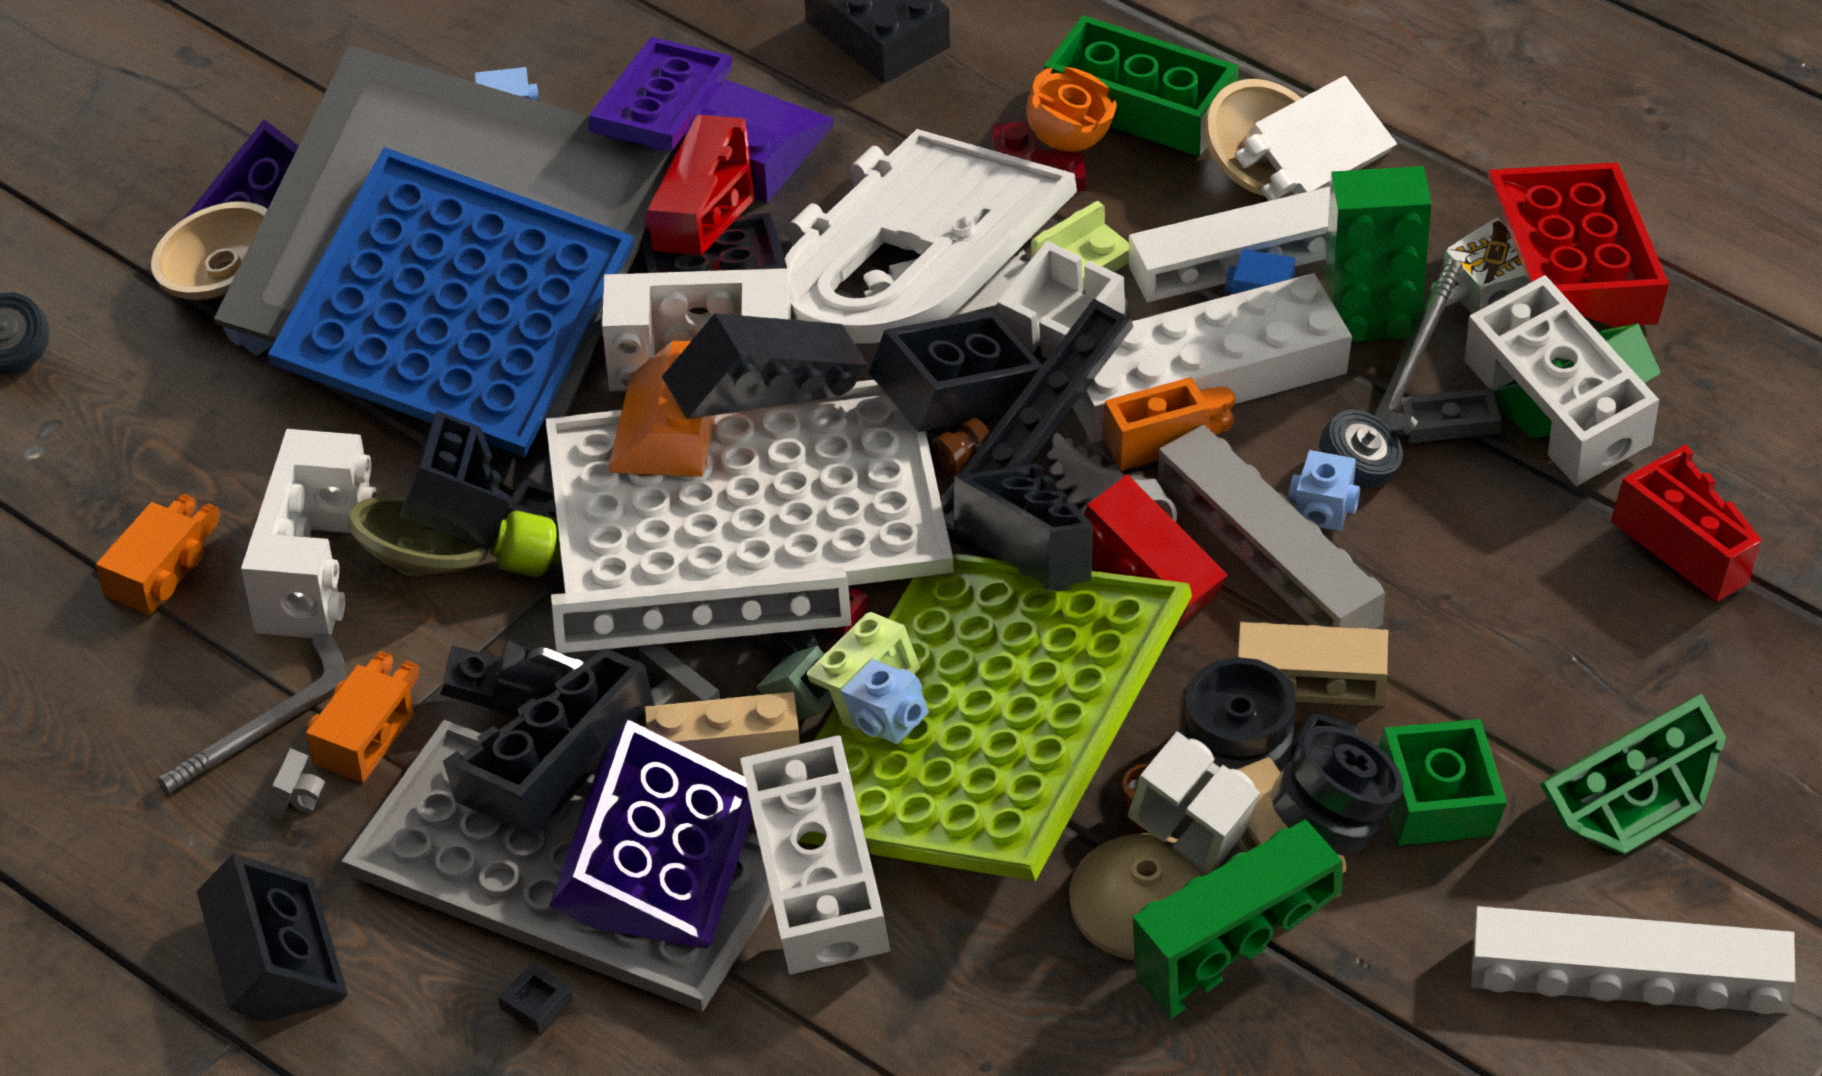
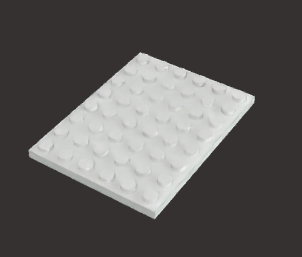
[546,380,954,593]

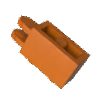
[1103,377,1236,471]
[96,494,221,615]
[306,651,420,784]

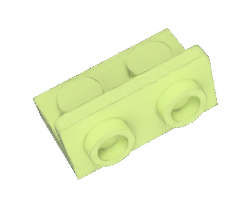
[1031,201,1129,290]
[807,612,921,731]

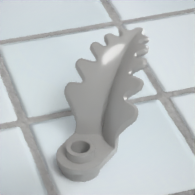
[1046,433,1177,522]

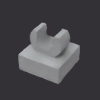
[263,748,325,820]

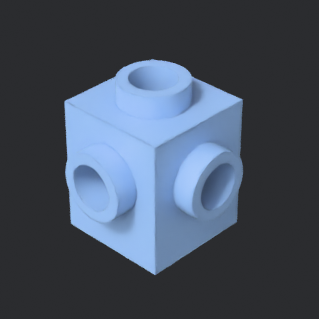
[1288,450,1360,531]
[841,659,929,744]

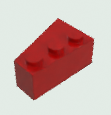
[1610,444,1762,602]
[1083,474,1227,629]

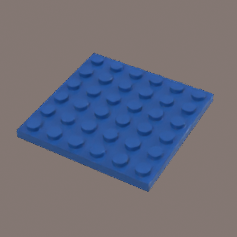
[268,147,633,457]

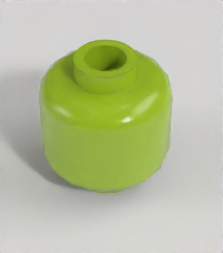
[490,511,561,578]

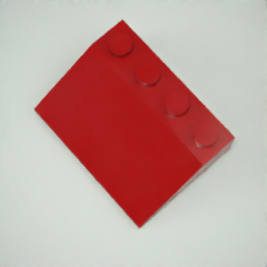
[1488,162,1669,327]

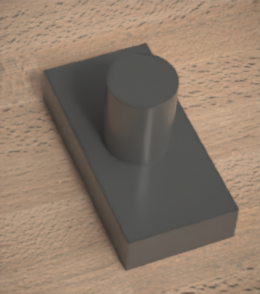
[638,644,720,720]

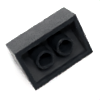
[196,853,348,1021]

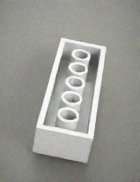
[1060,273,1352,443]

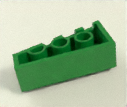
[1132,819,1343,1019]

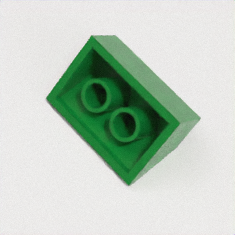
[1493,323,1661,438]

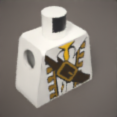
[1431,217,1529,314]

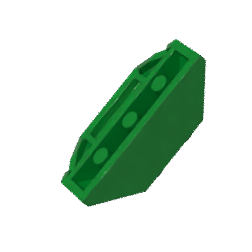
[1540,693,1726,855]

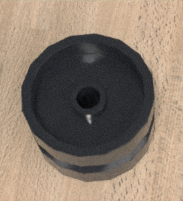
[1184,657,1296,772]
[1270,726,1404,855]

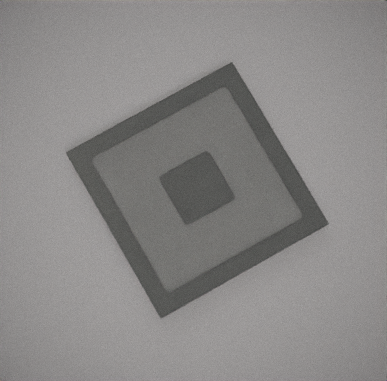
[214,45,681,426]

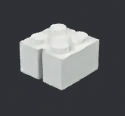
[997,241,1125,359]
[1128,732,1261,874]

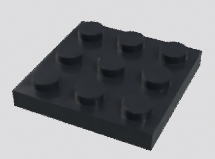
[640,213,787,273]

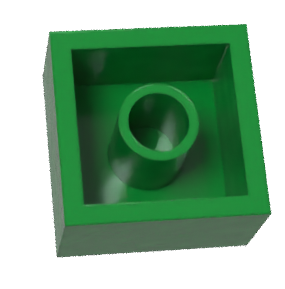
[1378,719,1507,846]

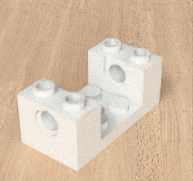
[602,269,791,391]
[1465,275,1659,486]
[241,429,377,638]
[740,735,890,975]

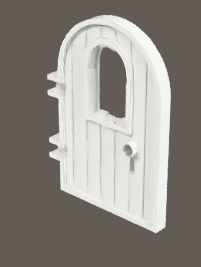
[785,129,1077,343]

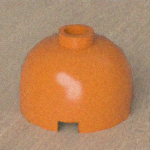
[1026,67,1117,152]

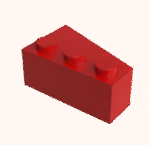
[645,115,755,255]

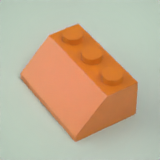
[609,340,716,477]

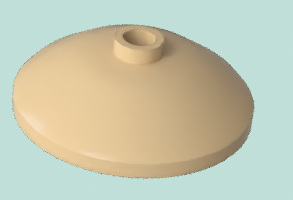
[1204,79,1302,198]
[151,202,268,300]
[1069,833,1216,961]

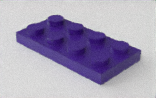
[588,37,732,151]

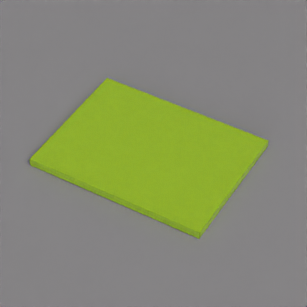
[798,553,1192,882]

